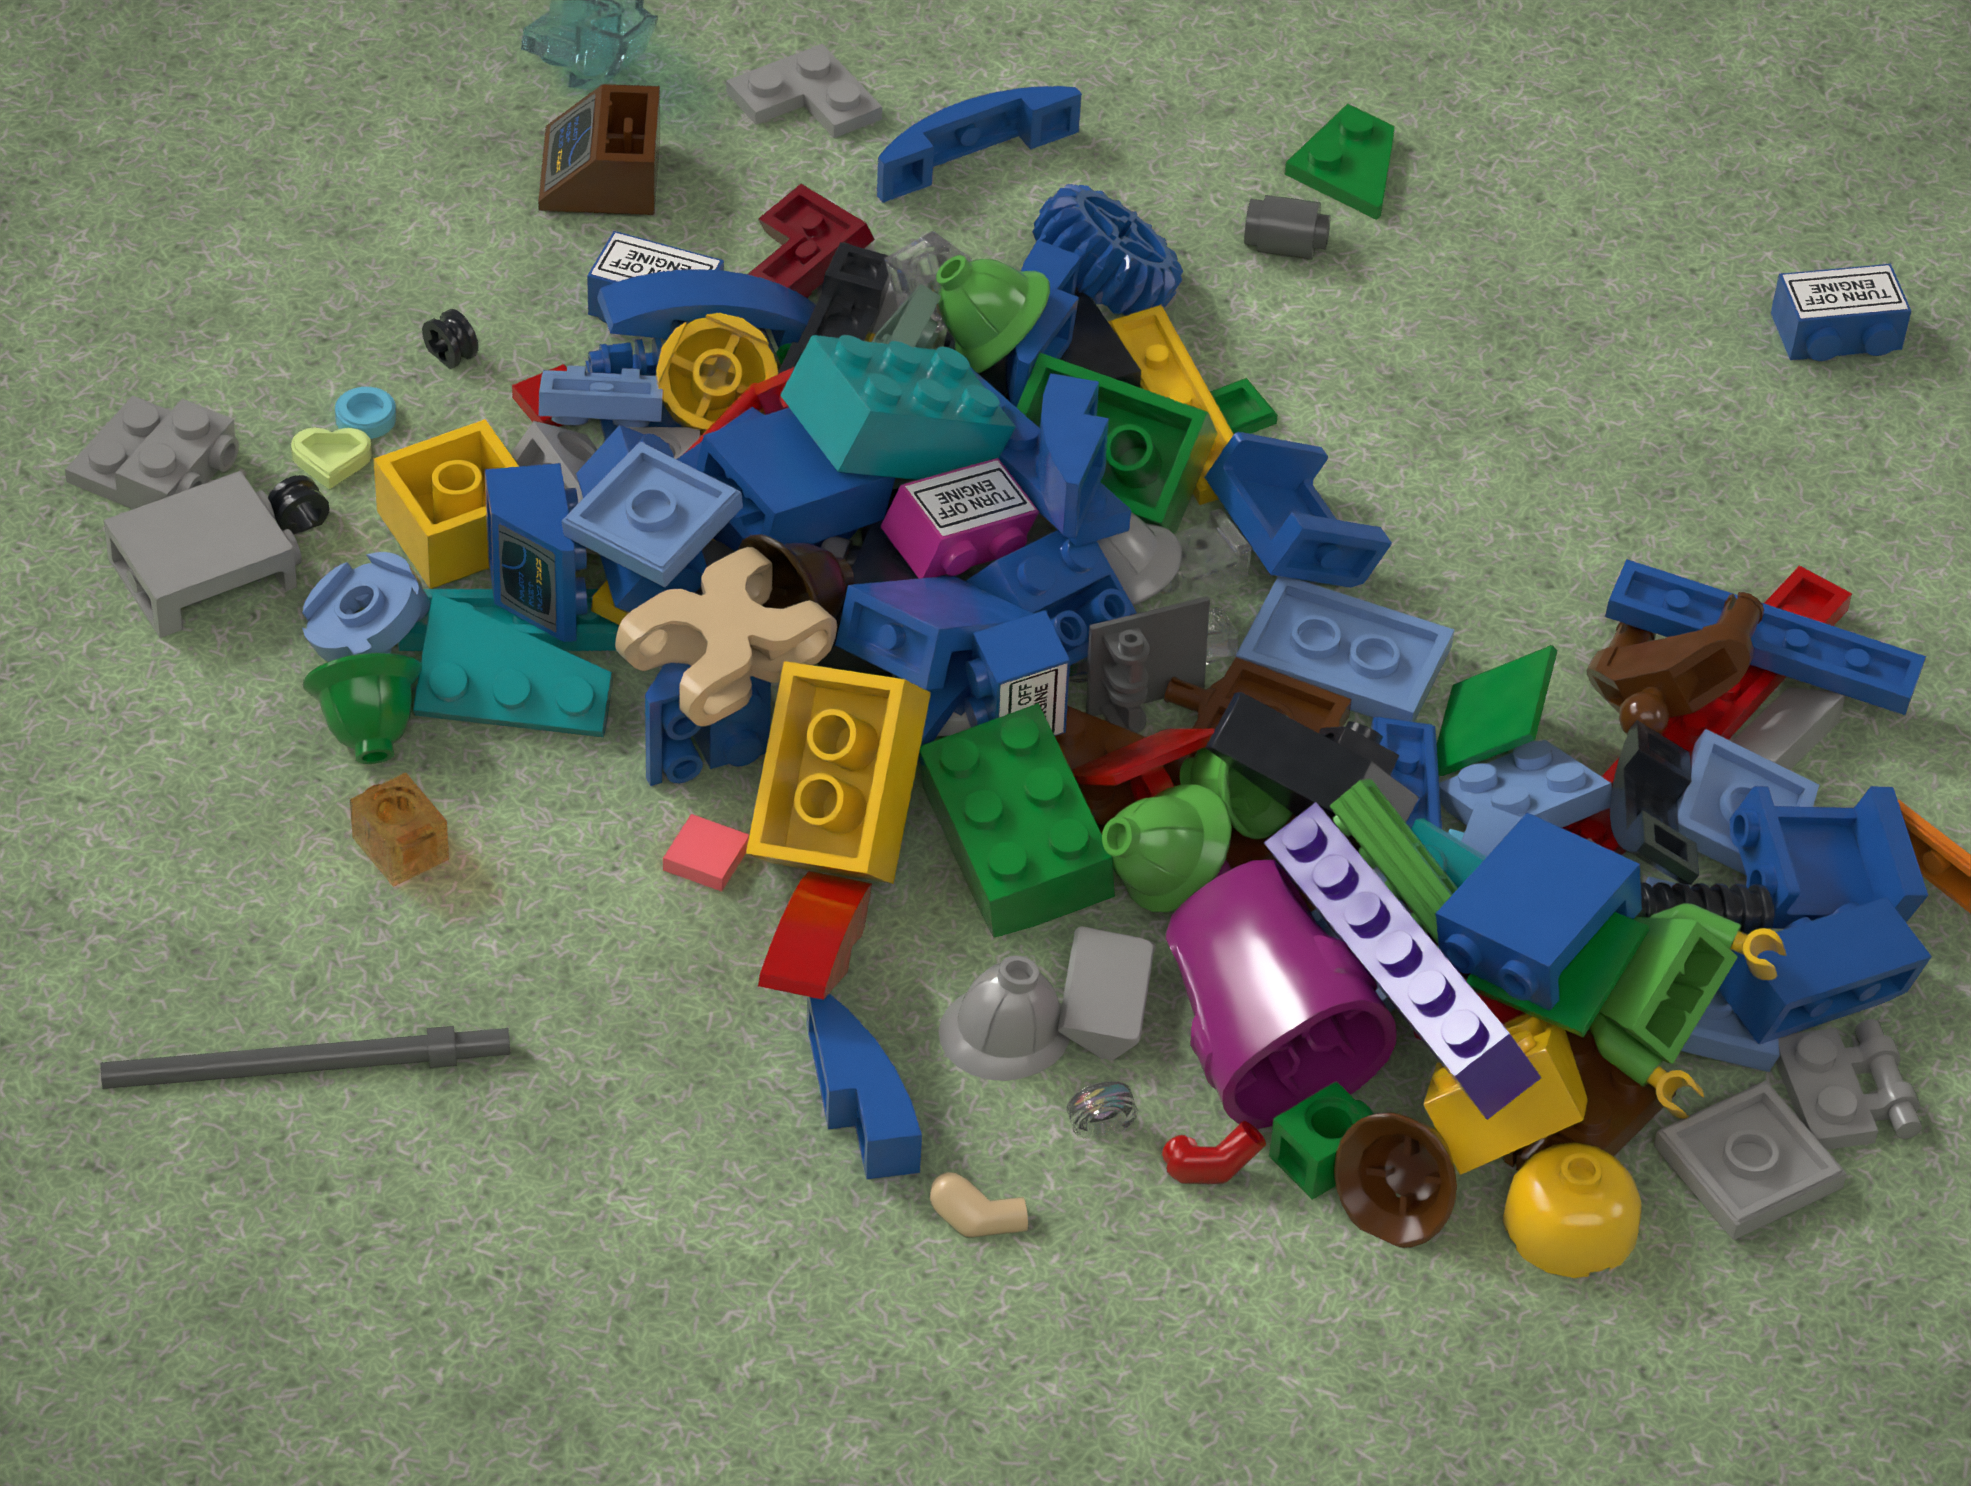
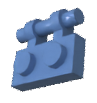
[538,365,663,427]

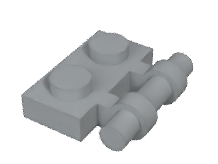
[1776,1019,1922,1150]

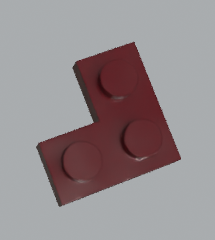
[747,183,875,298]

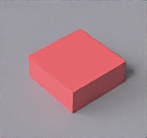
[663,814,749,891]

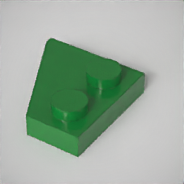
[1284,103,1395,220]

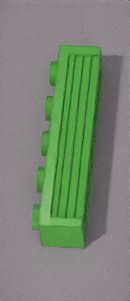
[1330,779,1458,948]

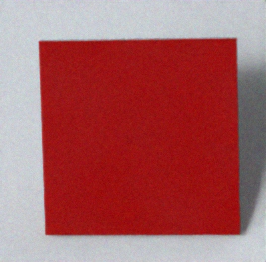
[1071,729,1215,801]

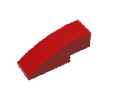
[758,871,872,1000]

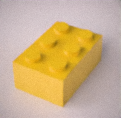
[746,661,931,884]

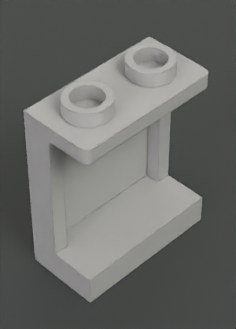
[104,471,302,638]

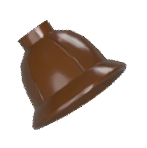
[1334,1113,1457,1248]

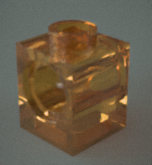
[350,772,449,887]

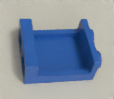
[1204,432,1392,588]
[835,576,1033,690]
[1729,786,1929,929]
[1436,812,1642,1010]

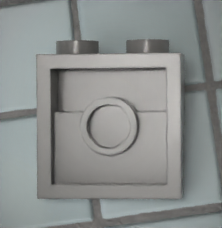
[65,395,239,509]

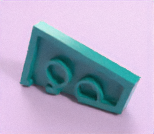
[413,591,613,738]

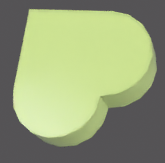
[291,427,372,489]

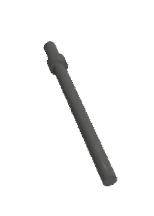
[101,1026,510,1089]

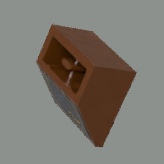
[538,84,660,215]

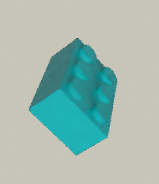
[780,335,1016,480]

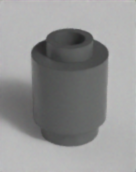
[1244,195,1331,260]

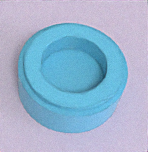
[335,387,396,439]

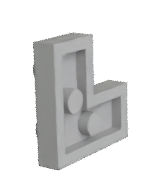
[726,43,882,138]

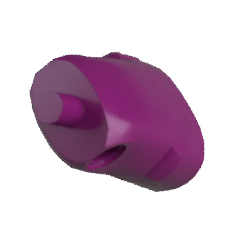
[1166,860,1397,1129]

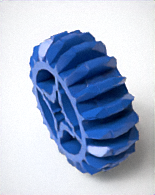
[1032,184,1183,316]

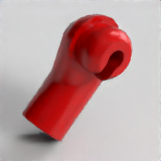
[1162,1121,1266,1184]

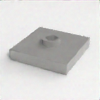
[1654,1080,1847,1240]

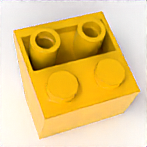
[1423,1013,1588,1175]

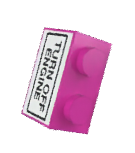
[880,458,1039,579]

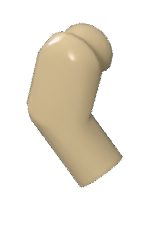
[930,1172,1028,1237]

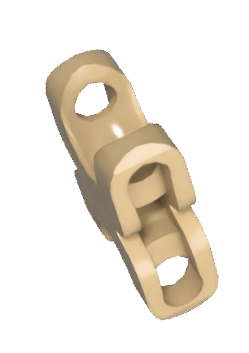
[615,547,837,726]

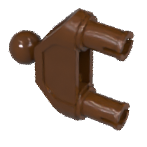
[1587,592,1764,734]

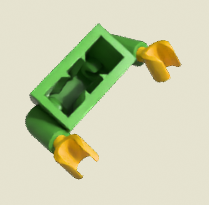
[1589,903,1787,1119]

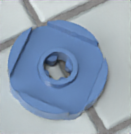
[302,552,431,662]

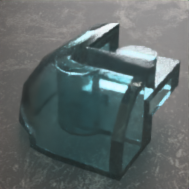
[521,0,658,90]

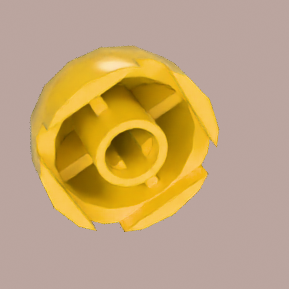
[656,313,778,435]
[1503,1143,1642,1278]

